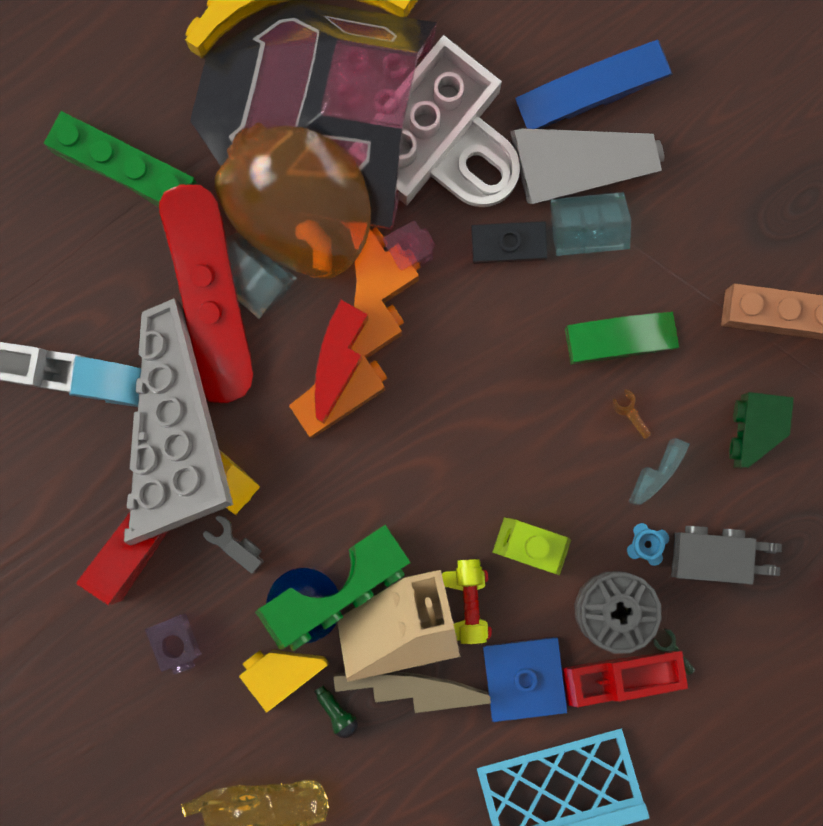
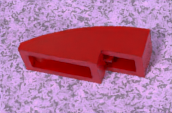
[314,299,368,424]
[562,651,688,707]

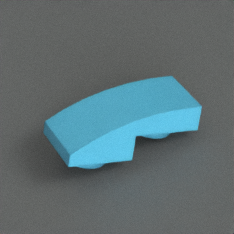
[69,356,141,407]

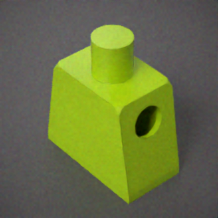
[492,517,571,575]

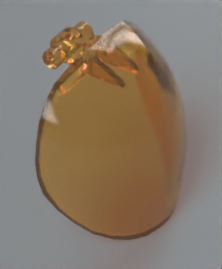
[214,122,371,279]

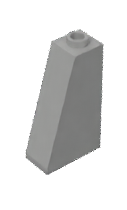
[510,129,664,204]

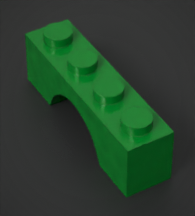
[43,111,198,207]
[255,525,411,651]

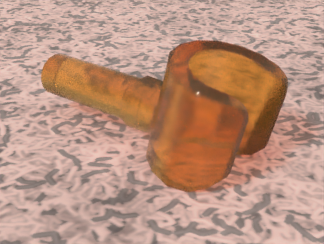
[613,389,651,439]

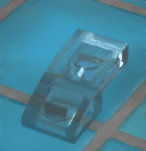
[629,438,690,505]

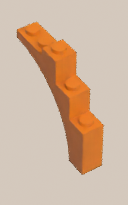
[289,219,421,439]

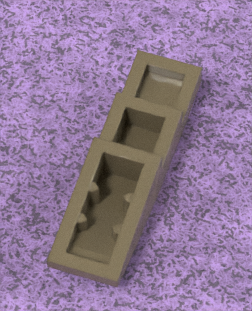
[334,672,491,713]

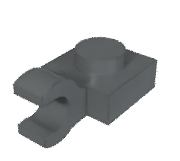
[203,515,265,574]

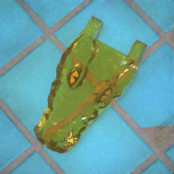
[181,780,328,826]

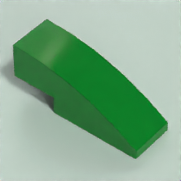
[565,312,679,365]

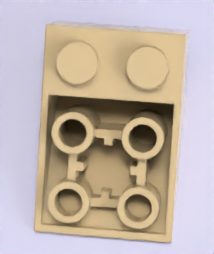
[337,570,460,682]

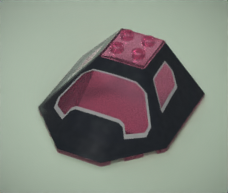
[190,0,437,230]

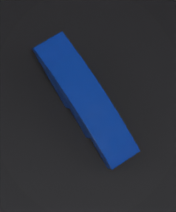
[515,40,673,129]

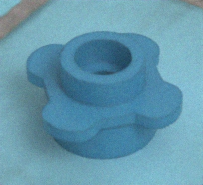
[627,523,669,566]

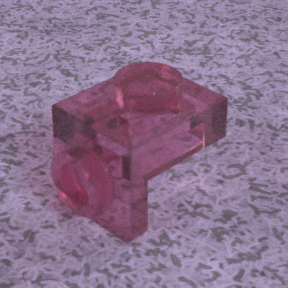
[383,220,436,271]

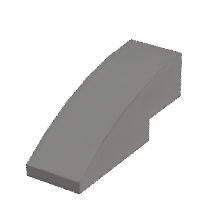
[0,342,87,393]

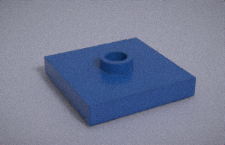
[483,637,567,722]

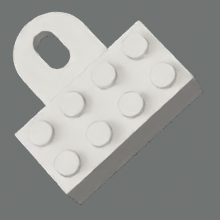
[349,35,520,207]

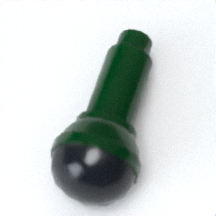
[314,685,358,738]

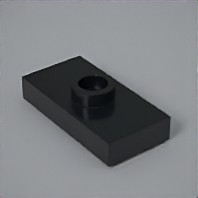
[471,221,548,264]

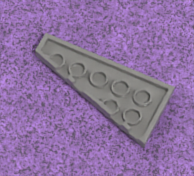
[124,298,233,545]

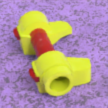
[442,559,492,644]

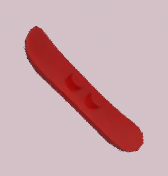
[159,185,253,403]

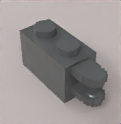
[671,525,782,584]

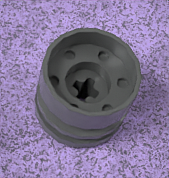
[575,571,661,653]

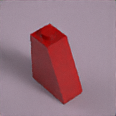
[76,512,168,605]

